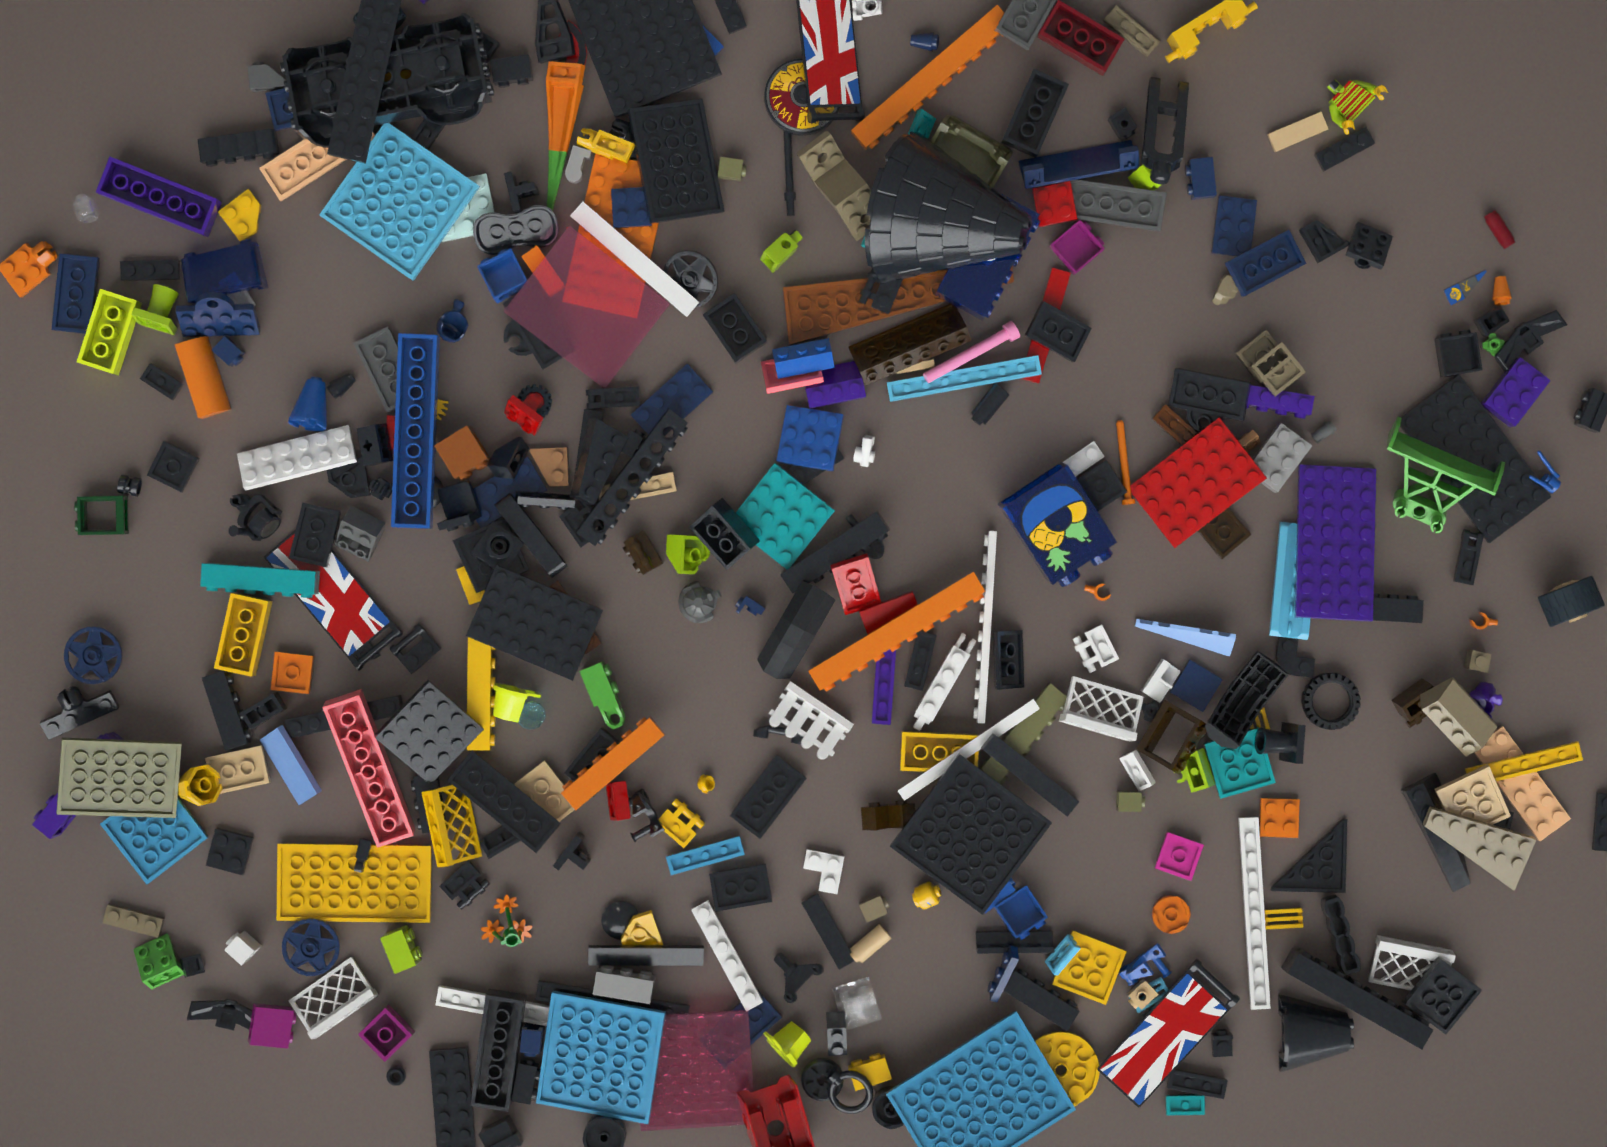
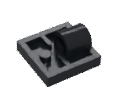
[1346,222,1393,270]

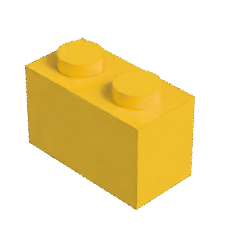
[848,1053,892,1091]

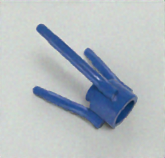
[1529,451,1561,493]

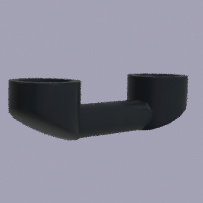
[753,725,803,744]

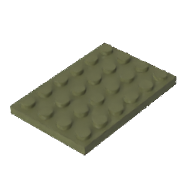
[56,737,182,818]

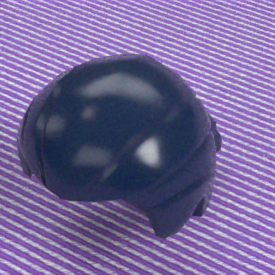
[436,299,468,343]

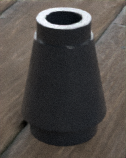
[326,373,356,399]

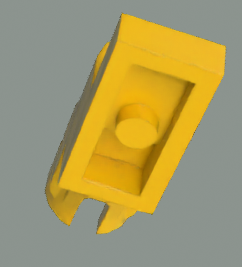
[577,128,635,163]

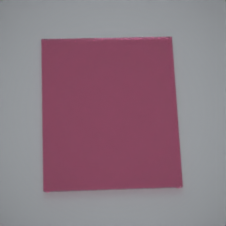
[504,226,670,389]

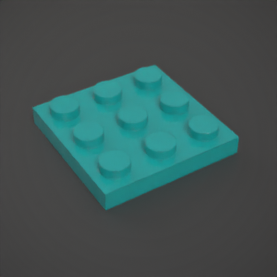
[1204,727,1276,799]

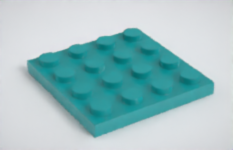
[736,463,835,570]

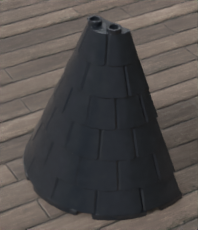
[865,132,1032,284]

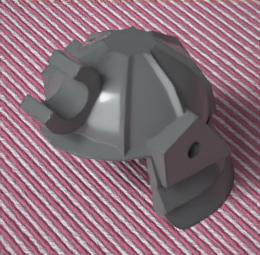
[678,581,722,623]

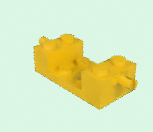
[1165,0,1258,63]

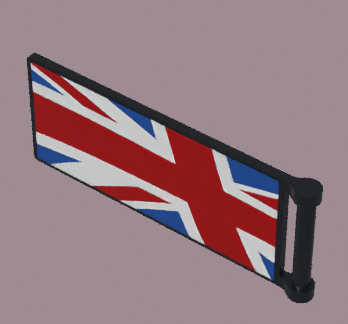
[796,0,865,123]
[264,530,403,671]
[1097,959,1240,1108]

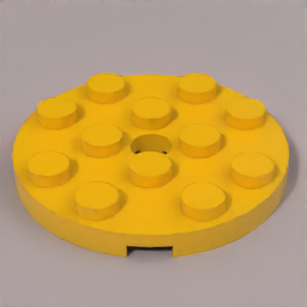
[1035,1031,1099,1107]

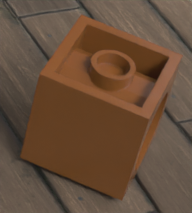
[434,425,491,481]

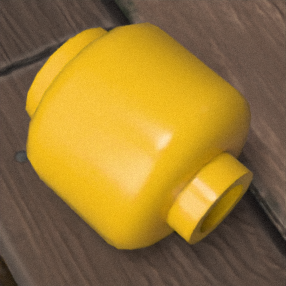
[912,881,942,910]

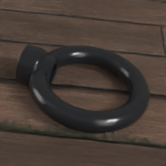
[826,1068,873,1114]

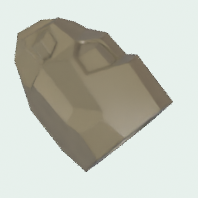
[1212,274,1238,306]

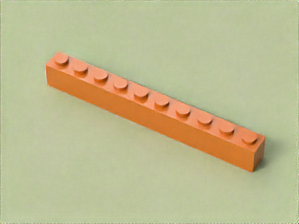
[851,5,1004,150]
[808,572,986,692]

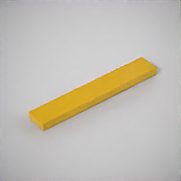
[1465,741,1583,781]

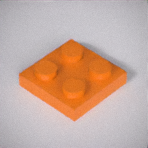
[271,652,314,694]
[1259,798,1300,838]

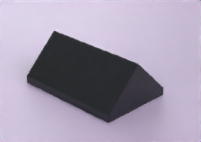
[993,630,1024,690]

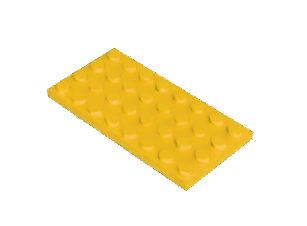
[276,843,432,923]

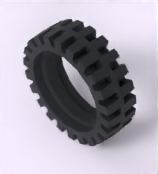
[1301,673,1361,730]

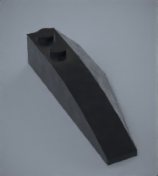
[1401,773,1471,892]

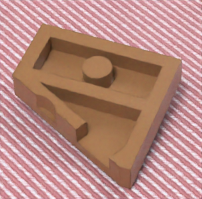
[530,447,569,487]

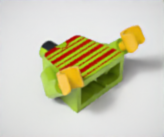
[1327,79,1388,135]

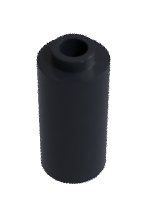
[971,383,1009,425]

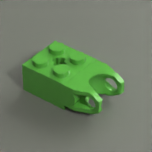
[580,661,625,729]

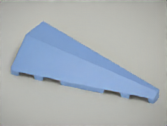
[1135,619,1236,657]

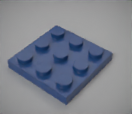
[776,405,844,472]

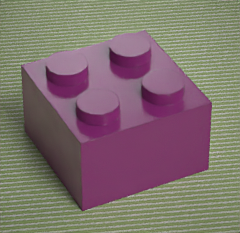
[358,1004,415,1062]

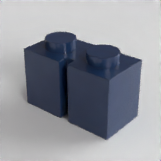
[1185,157,1217,200]
[520,1023,545,1057]

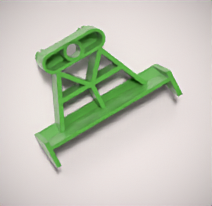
[1387,416,1505,533]

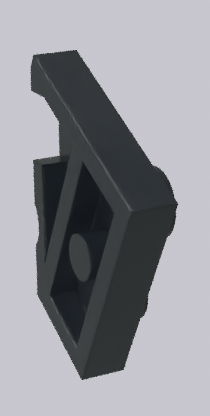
[1299,220,1349,264]

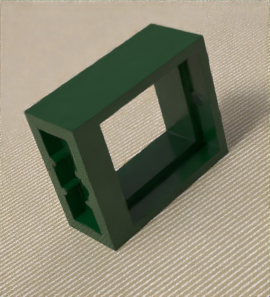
[74,496,129,535]

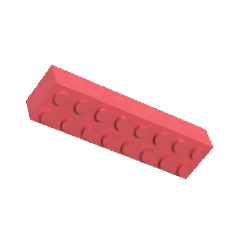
[322,689,415,848]

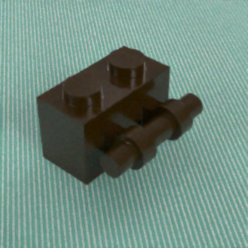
[622,530,663,575]
[1391,679,1434,728]

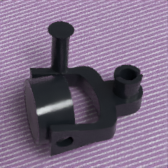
[228,494,282,541]

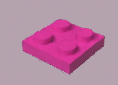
[1154,832,1204,881]

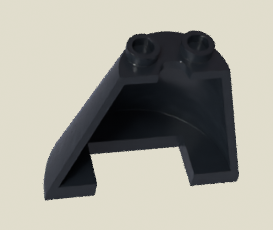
[1278,995,1354,1072]

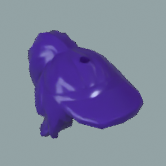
[1469,682,1503,718]

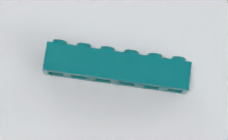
[200,563,320,598]

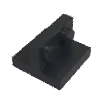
[504,171,539,214]
[553,832,591,871]

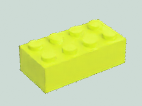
[77,289,142,376]

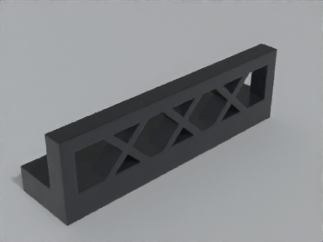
[976,931,1054,954]

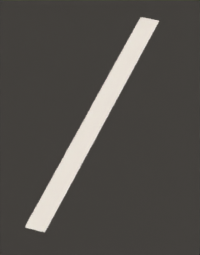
[898,699,1040,801]

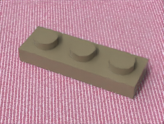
[102,904,165,938]

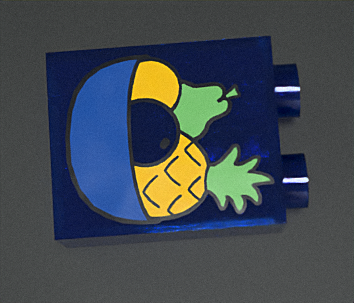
[997,462,1117,587]

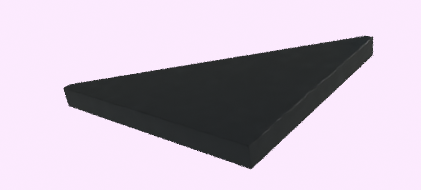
[1271,819,1348,893]

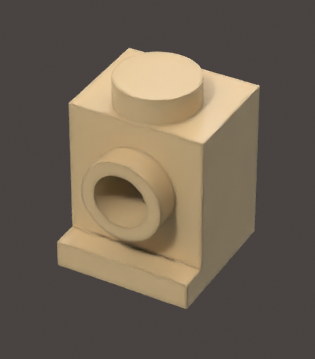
[1127,978,1159,1010]

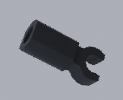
[354,838,373,873]

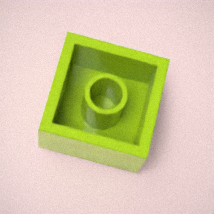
[380,925,422,974]

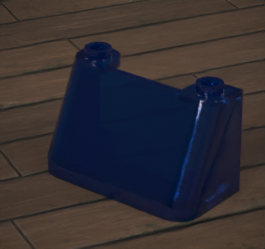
[181,239,268,305]

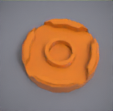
[1152,895,1191,934]

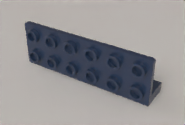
[1018,140,1139,189]

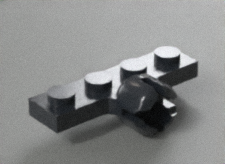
[40,686,119,740]

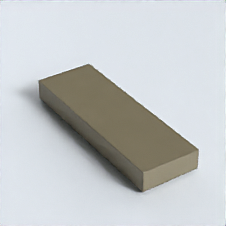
[1103,5,1160,57]

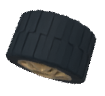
[1538,576,1605,627]

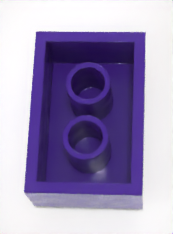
[1481,357,1551,427]

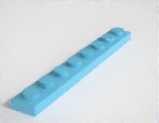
[887,355,1042,402]

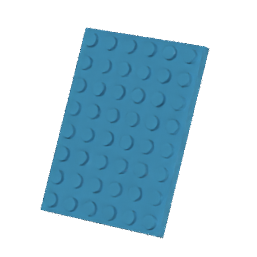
[885,1010,1076,1147]

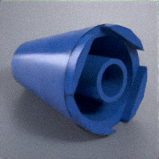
[288,376,327,432]

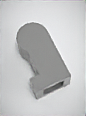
[565,145,593,184]

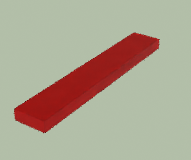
[1021,267,1071,384]

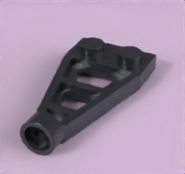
[535,0,576,64]

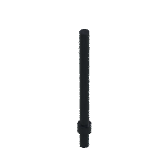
[783,130,796,216]

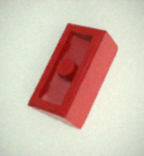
[606,781,631,821]

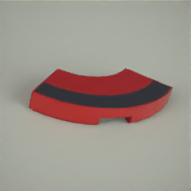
[559,20,587,65]

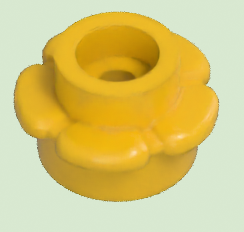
[697,774,715,793]

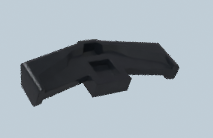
[1495,310,1568,371]
[187,999,252,1031]

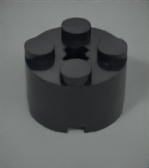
[872,1086,904,1129]

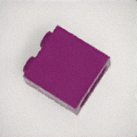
[1049,220,1105,275]
[248,1003,296,1049]

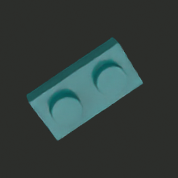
[1165,1094,1205,1116]

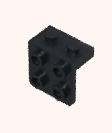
[437,481,482,532]

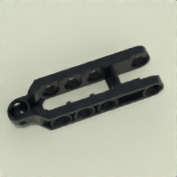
[1141,77,1189,185]

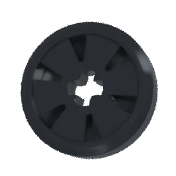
[801,1058,844,1101]

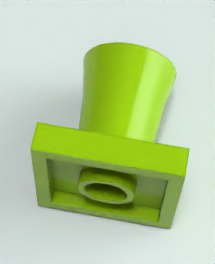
[131,284,179,336]

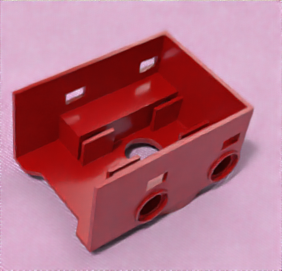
[736,1074,815,1147]

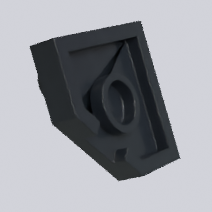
[327,458,371,498]

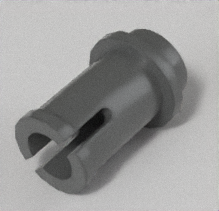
[1311,421,1337,444]

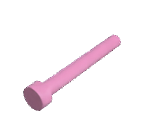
[923,321,1020,383]

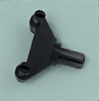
[774,953,824,1003]

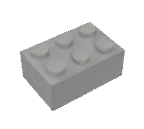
[1252,423,1312,493]
[593,966,656,1004]

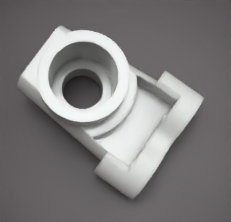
[852,0,883,21]
[854,435,875,467]

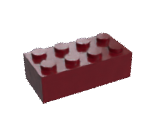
[1037,0,1125,76]

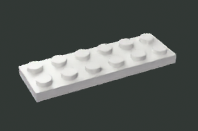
[237,425,357,491]

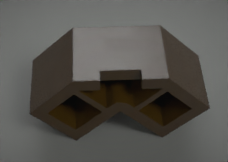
[861,800,916,831]

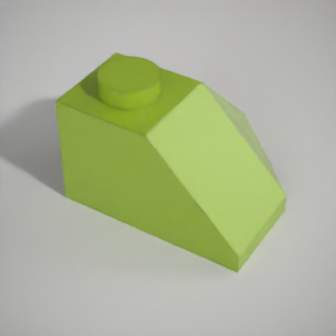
[666,535,710,574]

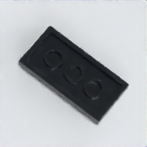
[730,755,807,839]

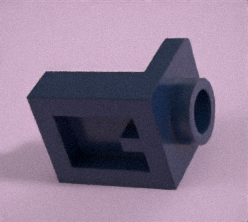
[735,596,766,616]

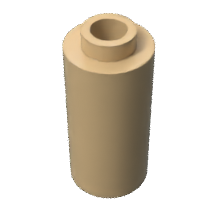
[850,924,892,963]

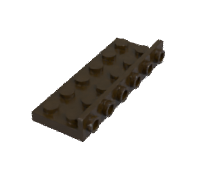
[848,302,971,385]

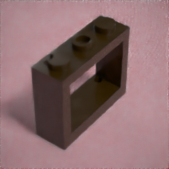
[1136,700,1207,774]

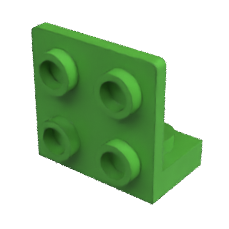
[134,934,184,990]

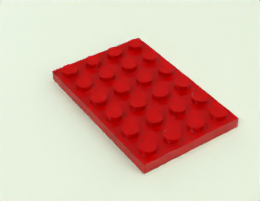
[1130,417,1267,548]

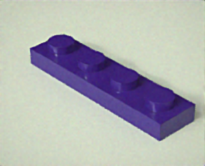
[872,649,896,725]

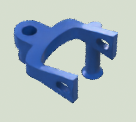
[1118,943,1172,986]

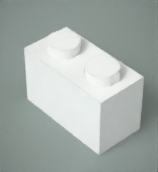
[225,931,262,966]

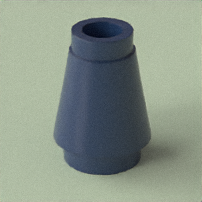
[910,32,939,52]

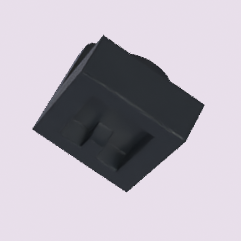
[1211,1029,1233,1057]

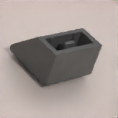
[334,506,386,562]

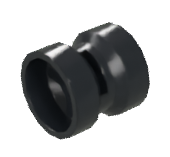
[117,475,142,497]

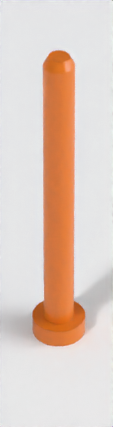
[1116,420,1135,505]

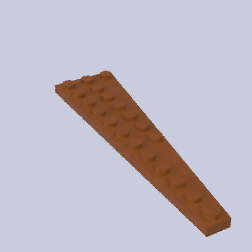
[783,263,1014,345]

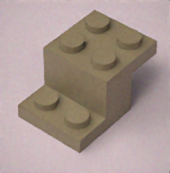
[1235,330,1306,397]

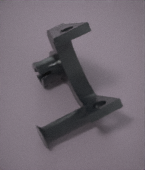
[628,789,665,842]

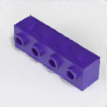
[1246,385,1315,419]

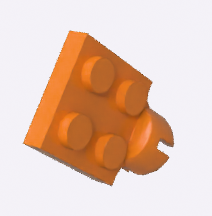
[0,241,58,297]

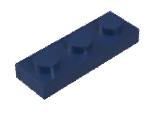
[987,946,1019,1002]

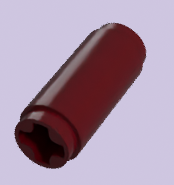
[1484,210,1516,249]

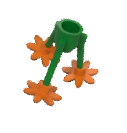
[480,894,533,947]

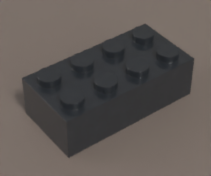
[1001,69,1069,158]

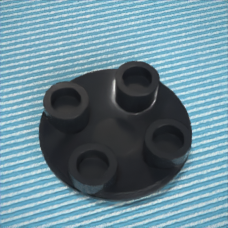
[601,901,638,940]

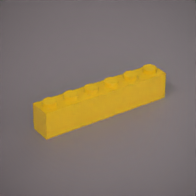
[467,637,496,750]

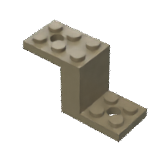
[796,130,871,242]

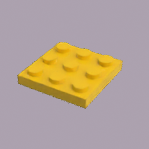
[1052,930,1127,1005]

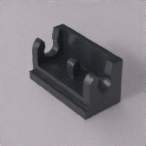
[480,826,520,859]

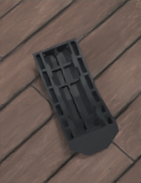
[757,581,835,679]
[1205,651,1288,749]

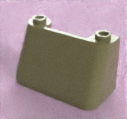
[931,115,1013,187]

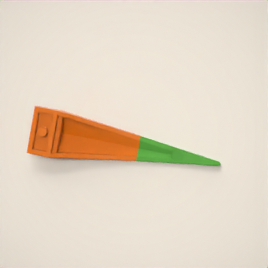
[546,61,585,211]

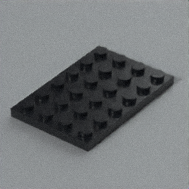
[627,99,725,224]
[466,564,603,681]

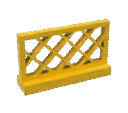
[422,785,482,867]

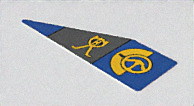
[1444,270,1487,305]

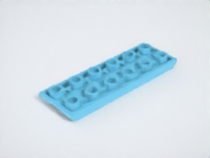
[1269,522,1310,640]

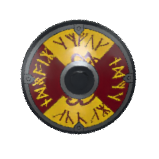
[764,59,840,136]

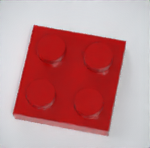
[1033,181,1078,227]

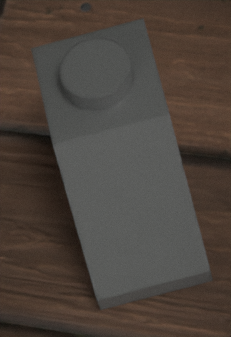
[248,62,287,92]

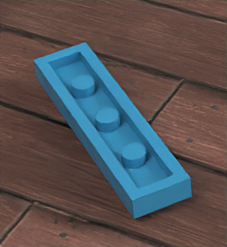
[666,836,745,875]

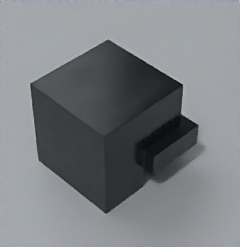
[479,1115,523,1147]

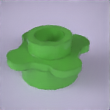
[1482,333,1505,356]

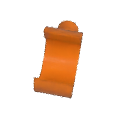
[1084,584,1111,601]
[1469,612,1498,629]

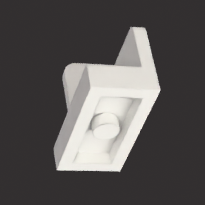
[1140,659,1180,703]

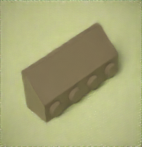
[1420,677,1497,757]

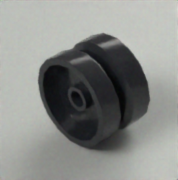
[582,1115,627,1147]

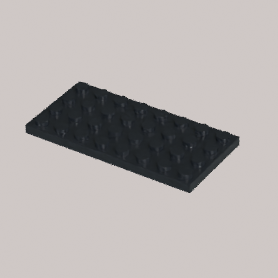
[1400,375,1551,543]

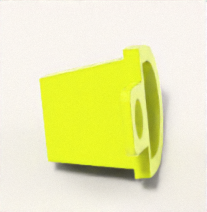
[493,683,541,722]
[763,1021,811,1067]

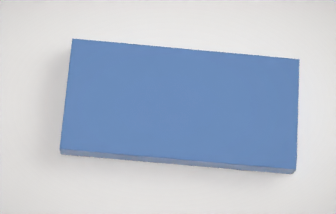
[260,725,322,805]

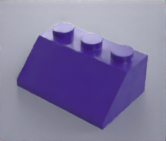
[805,361,866,409]

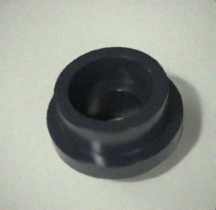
[386,1066,406,1086]

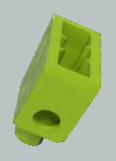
[760,230,803,273]

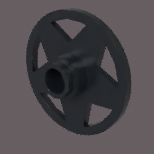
[663,250,718,307]

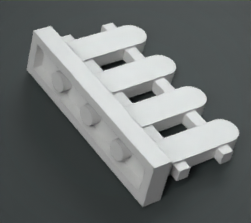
[768,681,854,759]

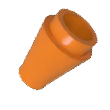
[1492,276,1512,306]

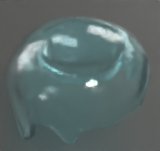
[518,700,546,730]

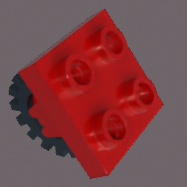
[504,384,552,436]

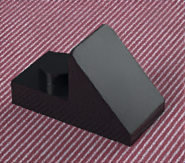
[1473,305,1509,337]

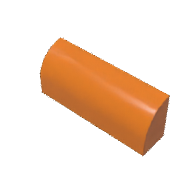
[175,336,231,419]

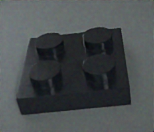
[147,441,200,493]
[1074,460,1128,513]
[206,828,254,875]

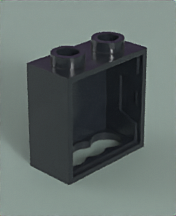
[1434,330,1483,378]

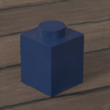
[212,336,245,367]

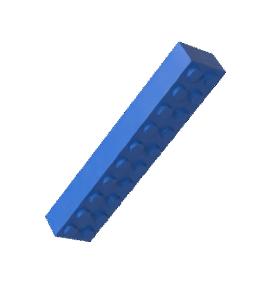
[391,333,440,529]

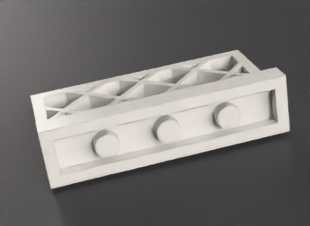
[1059,676,1144,742]
[1368,935,1456,990]
[289,957,379,1039]

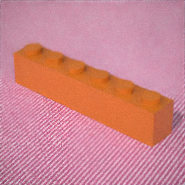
[561,717,665,811]

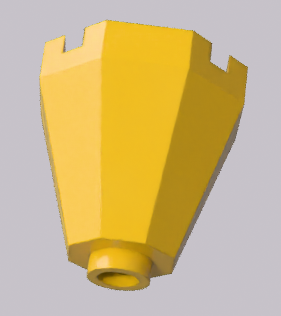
[178,764,222,806]

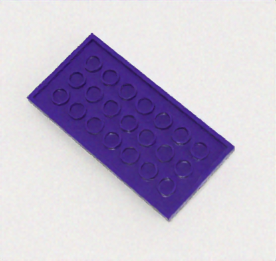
[1295,464,1376,622]

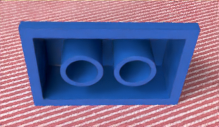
[772,338,835,379]

